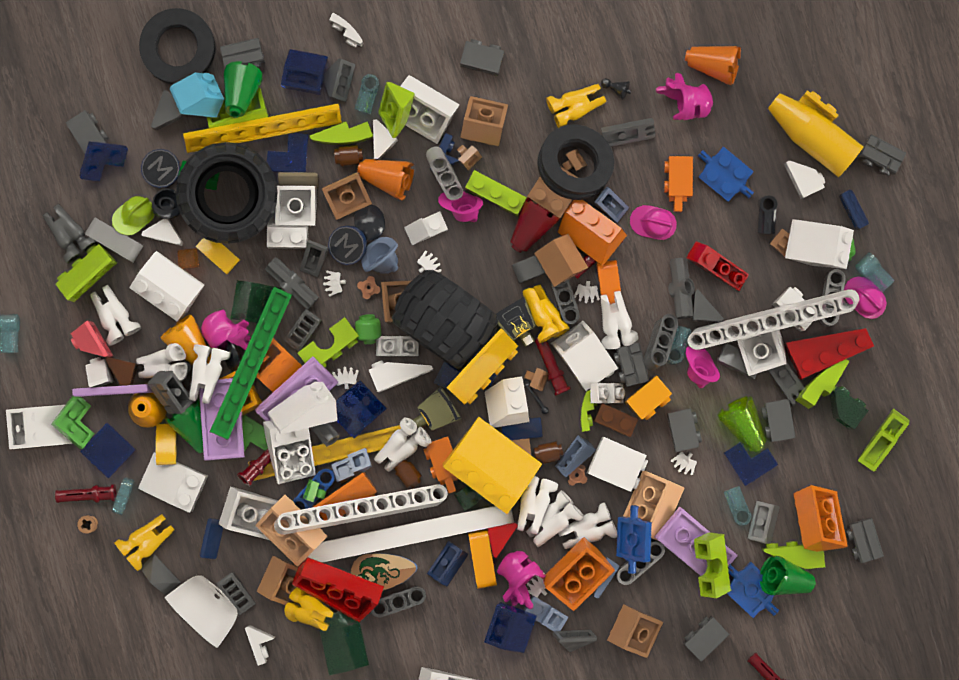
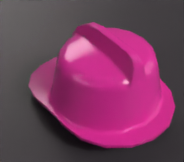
[438,192,483,222]
[630,205,677,240]
[844,277,887,319]
[685,346,720,388]

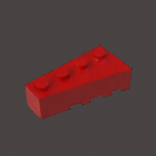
[784,328,874,379]
[292,557,384,622]

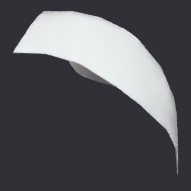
[164,576,238,648]

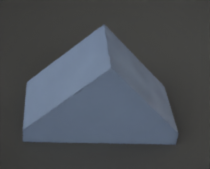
[593,187,629,223]

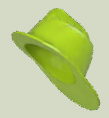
[112,196,155,235]

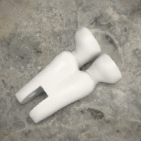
[90,285,141,346]
[600,291,638,349]
[136,343,188,381]
[189,344,231,404]
[374,417,431,472]
[517,476,558,535]
[526,490,584,547]
[558,502,617,549]

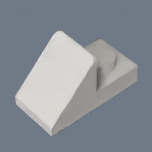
[404,212,448,245]
[245,625,275,666]

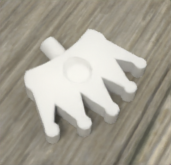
[417,251,441,273]
[323,270,346,297]
[574,281,600,303]
[332,367,359,389]
[671,452,697,475]
[527,573,547,597]

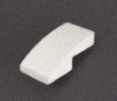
[329,13,363,47]
[376,336,418,356]
[591,383,625,403]

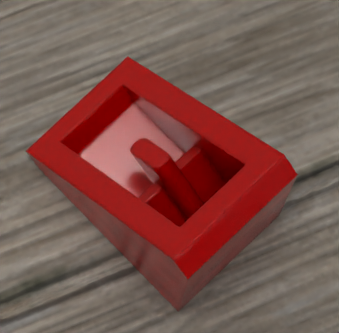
[487,522,518,558]

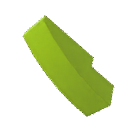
[310,121,374,145]
[795,359,849,409]
[858,409,909,472]

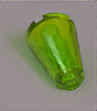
[717,396,766,452]

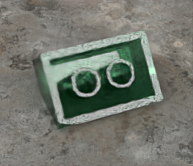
[319,611,369,675]

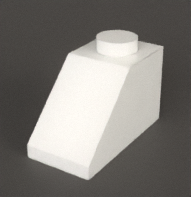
[784,161,825,199]
[85,357,114,388]

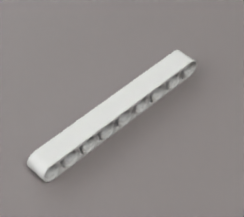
[688,290,859,350]
[274,485,448,535]

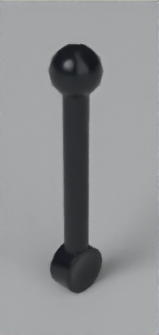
[523,379,549,414]

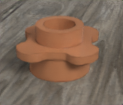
[357,276,380,299]
[568,464,587,486]

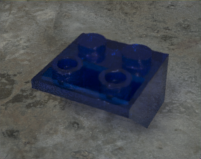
[281,49,328,95]
[336,380,387,439]
[484,602,537,653]

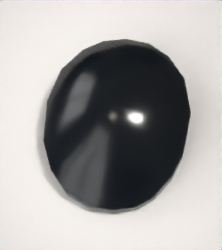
[151,189,181,219]
[354,204,385,241]
[224,341,240,372]

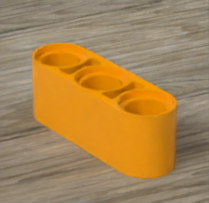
[468,529,497,589]

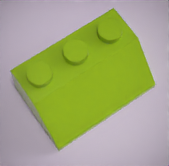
[207,87,269,128]
[56,244,118,302]

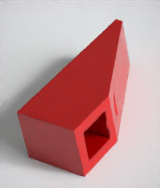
[686,241,749,291]

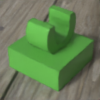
[303,479,326,502]

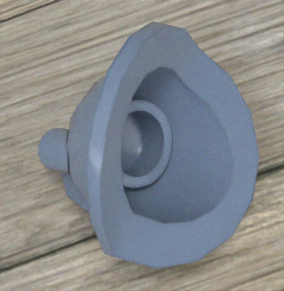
[361,237,398,273]

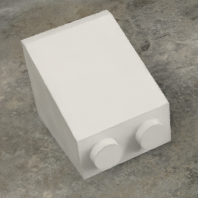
[785,219,854,269]
[551,321,618,391]
[587,437,648,492]

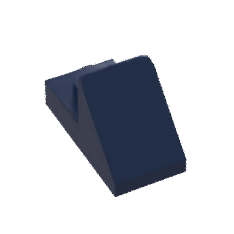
[430,133,459,172]

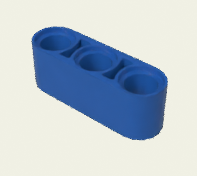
[293,468,336,509]

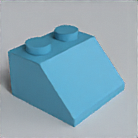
[170,72,224,118]

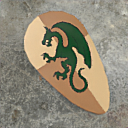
[351,553,417,591]

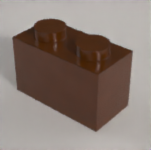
[594,403,638,437]

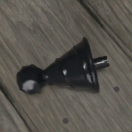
[601,78,631,100]

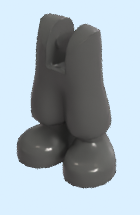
[42,204,97,264]

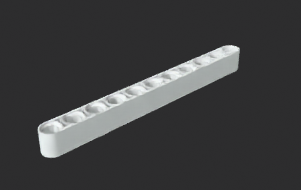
[308,506,514,562]

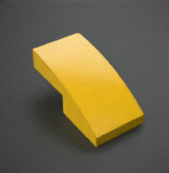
[196,238,240,274]
[156,424,177,465]

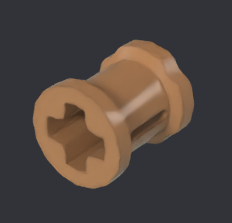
[78,515,98,534]

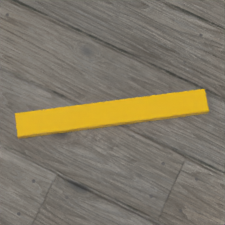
[183,104,342,153]
[248,425,401,481]

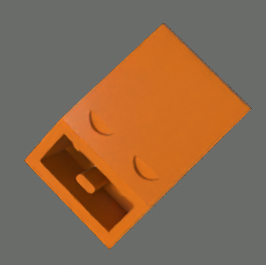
[256,338,303,392]

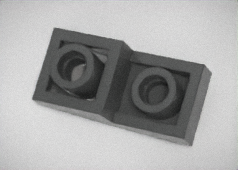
[717,343,757,380]

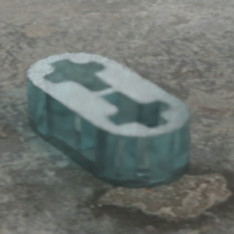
[112,477,135,516]

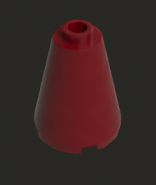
[510,197,560,253]

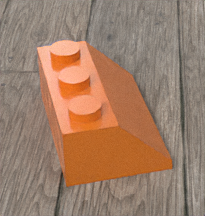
[558,200,627,266]
[314,472,378,526]
[793,485,848,552]
[543,537,615,611]

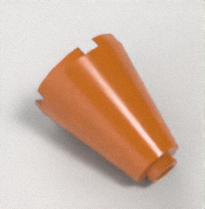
[685,46,741,85]
[357,159,414,200]

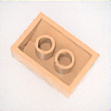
[623,470,684,541]
[255,495,327,567]

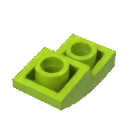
[580,390,597,432]

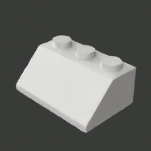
[400,75,459,144]
[129,251,204,322]

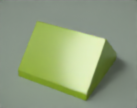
[378,82,415,138]

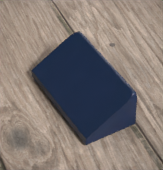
[839,190,869,230]
[502,417,543,440]
[200,518,224,559]
[427,541,468,587]

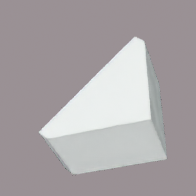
[373,120,398,160]
[142,219,183,246]

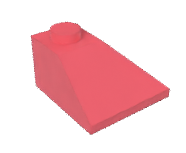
[71,321,114,358]

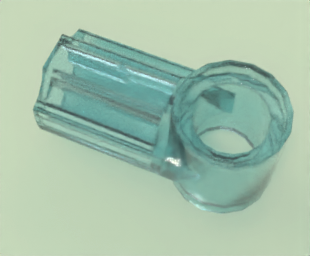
[354,74,380,114]
[855,252,895,292]
[0,314,20,353]
[667,326,692,365]
[724,486,752,526]

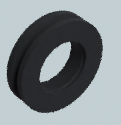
[139,8,216,84]
[537,124,614,200]

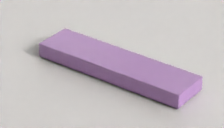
[72,384,153,397]

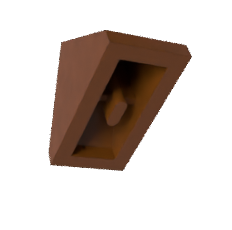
[105,357,138,386]

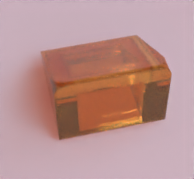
[178,248,200,270]

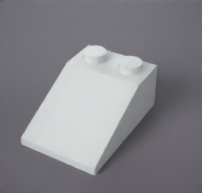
[369,361,433,392]
[268,382,337,434]
[138,452,208,513]
[219,486,278,540]

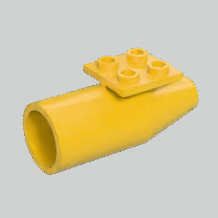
[768,90,863,177]

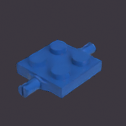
[698,147,754,202]
[616,505,652,574]
[727,562,779,618]

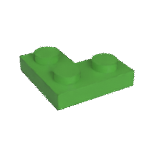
[51,396,94,449]
[242,415,268,453]

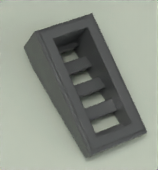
[283,309,322,352]
[216,572,256,615]

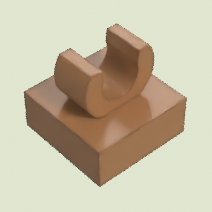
[457,145,482,170]
[562,149,588,171]
[769,228,789,256]
[524,368,549,391]

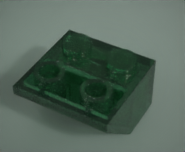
[230,280,282,324]
[830,386,869,430]

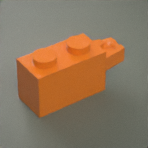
[664,156,693,212]
[423,436,458,494]

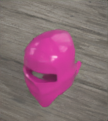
[656,73,713,120]
[201,310,251,350]
[497,551,546,609]

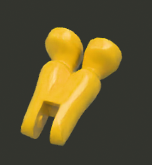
[546,84,607,128]
[523,285,570,343]
[114,514,175,571]
[284,587,334,631]

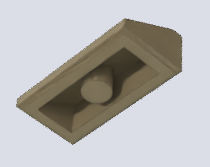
[278,172,319,189]

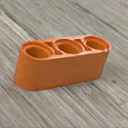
[597,260,621,304]

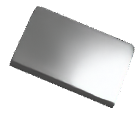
[747,501,780,544]

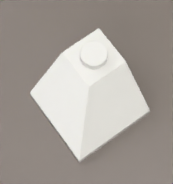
[737,330,786,376]

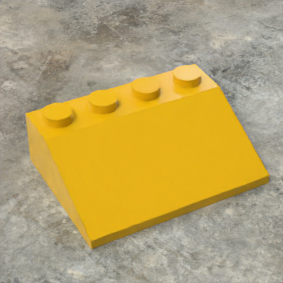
[447,329,518,405]
[443,416,542,514]

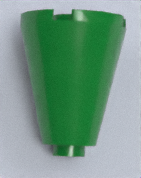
[224,61,263,118]
[165,398,204,454]
[760,556,816,595]

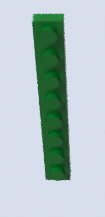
[209,287,292,440]

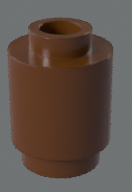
[334,145,363,166]
[534,441,564,464]
[394,459,422,489]

